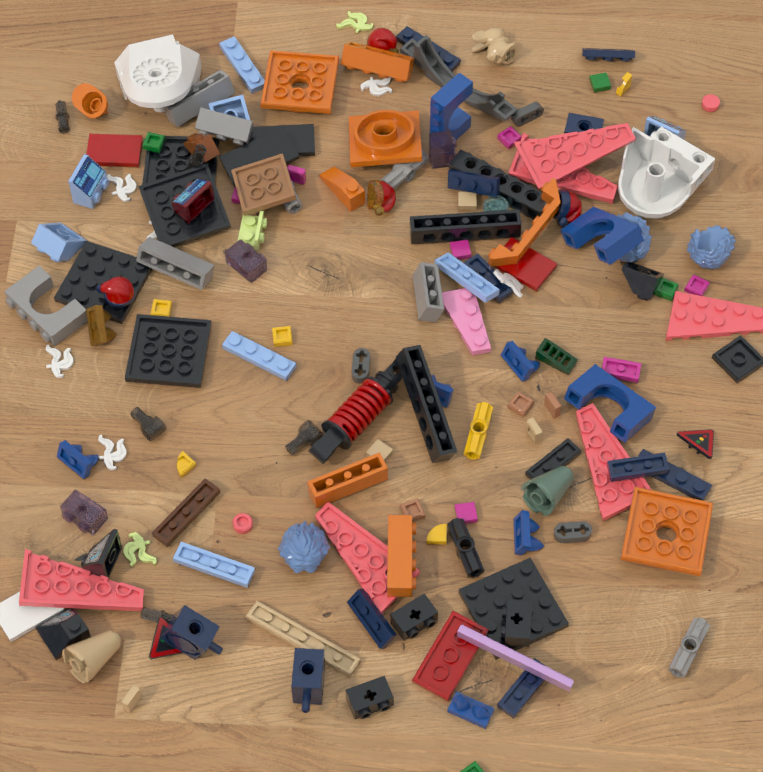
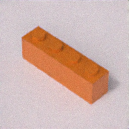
[341,41,415,82]
[307,452,388,508]
[387,515,416,597]

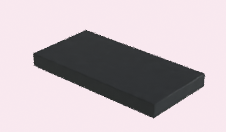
[243,124,315,157]
[219,127,299,187]

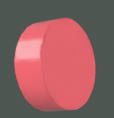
[702,94,720,112]
[233,513,253,534]

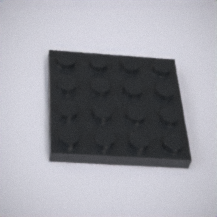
[142,136,220,185]
[138,163,231,247]
[54,241,152,324]
[125,314,212,388]
[458,557,569,660]

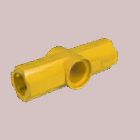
[464,402,493,460]

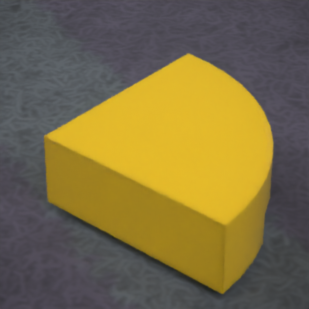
[616,72,632,97]
[177,451,196,478]
[426,524,447,545]

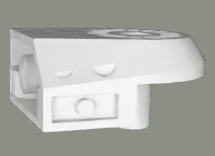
[114,34,202,112]
[618,126,715,219]

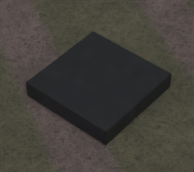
[712,335,763,383]

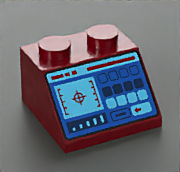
[172,178,214,223]

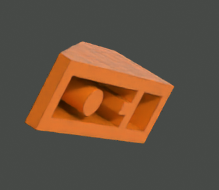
[319,167,365,212]

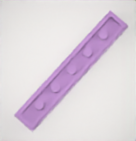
[457,625,574,692]

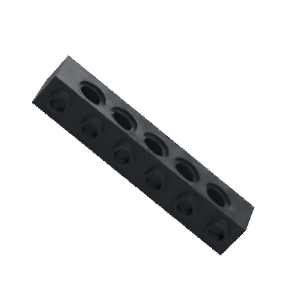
[449,149,547,220]
[410,209,522,244]
[396,345,458,463]

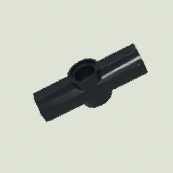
[447,518,484,578]

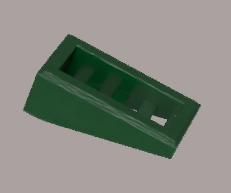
[535,338,578,375]

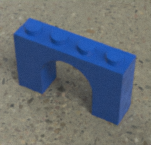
[430,72,473,152]
[561,206,644,265]
[564,364,656,443]

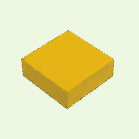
[150,299,173,317]
[272,326,293,347]

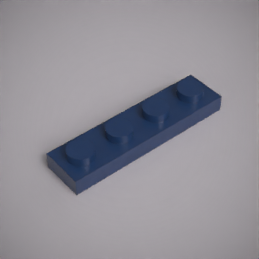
[396,26,461,72]
[638,449,712,501]

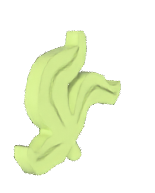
[336,11,373,33]
[123,532,157,567]

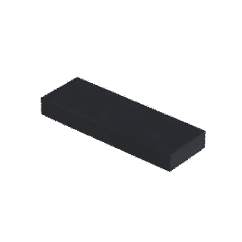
[525,438,582,479]

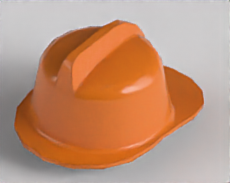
[72,83,108,118]

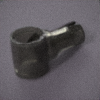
[131,407,167,441]
[285,420,324,456]

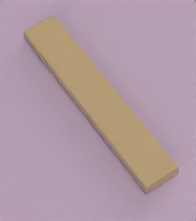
[246,601,361,678]

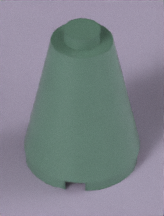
[521,466,574,516]

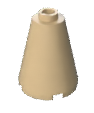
[62,630,121,683]

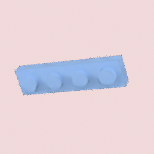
[219,36,265,94]
[434,252,499,303]
[222,331,296,381]
[173,542,255,588]

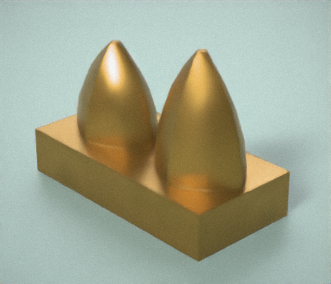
[86,305,117,346]

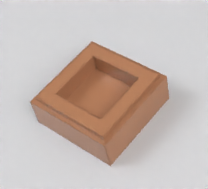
[507,391,534,417]
[544,392,562,419]
[400,498,426,522]

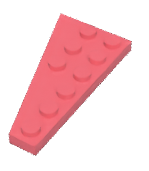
[514,123,636,190]
[508,132,618,204]
[666,291,763,341]
[576,403,652,522]
[315,502,420,614]
[19,549,144,611]

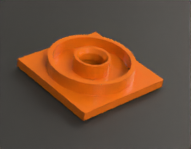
[260,50,339,114]
[348,110,422,167]
[620,487,713,576]

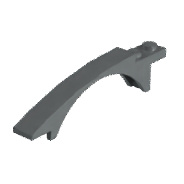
[400,35,517,121]

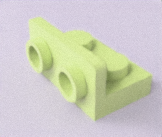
[237,211,267,250]

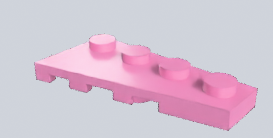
[442,288,491,356]

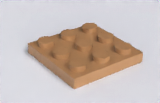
[231,153,296,216]

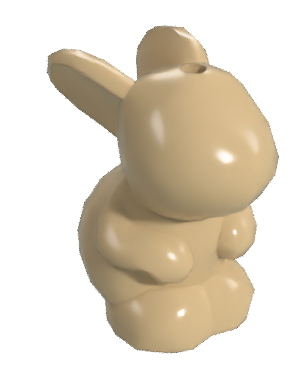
[472,27,518,65]

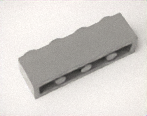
[164,70,235,127]
[136,237,215,290]

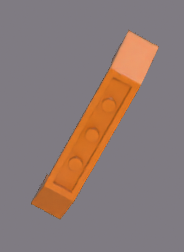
[488,178,561,267]

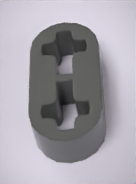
[511,102,544,127]
[352,348,370,384]
[554,521,592,543]

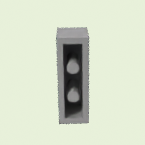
[195,107,254,146]
[412,262,444,323]

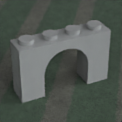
[4,266,87,347]

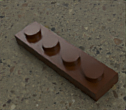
[152,478,220,547]

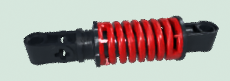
[308,358,403,464]

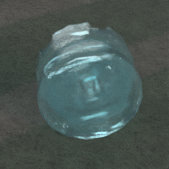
[483,196,508,212]

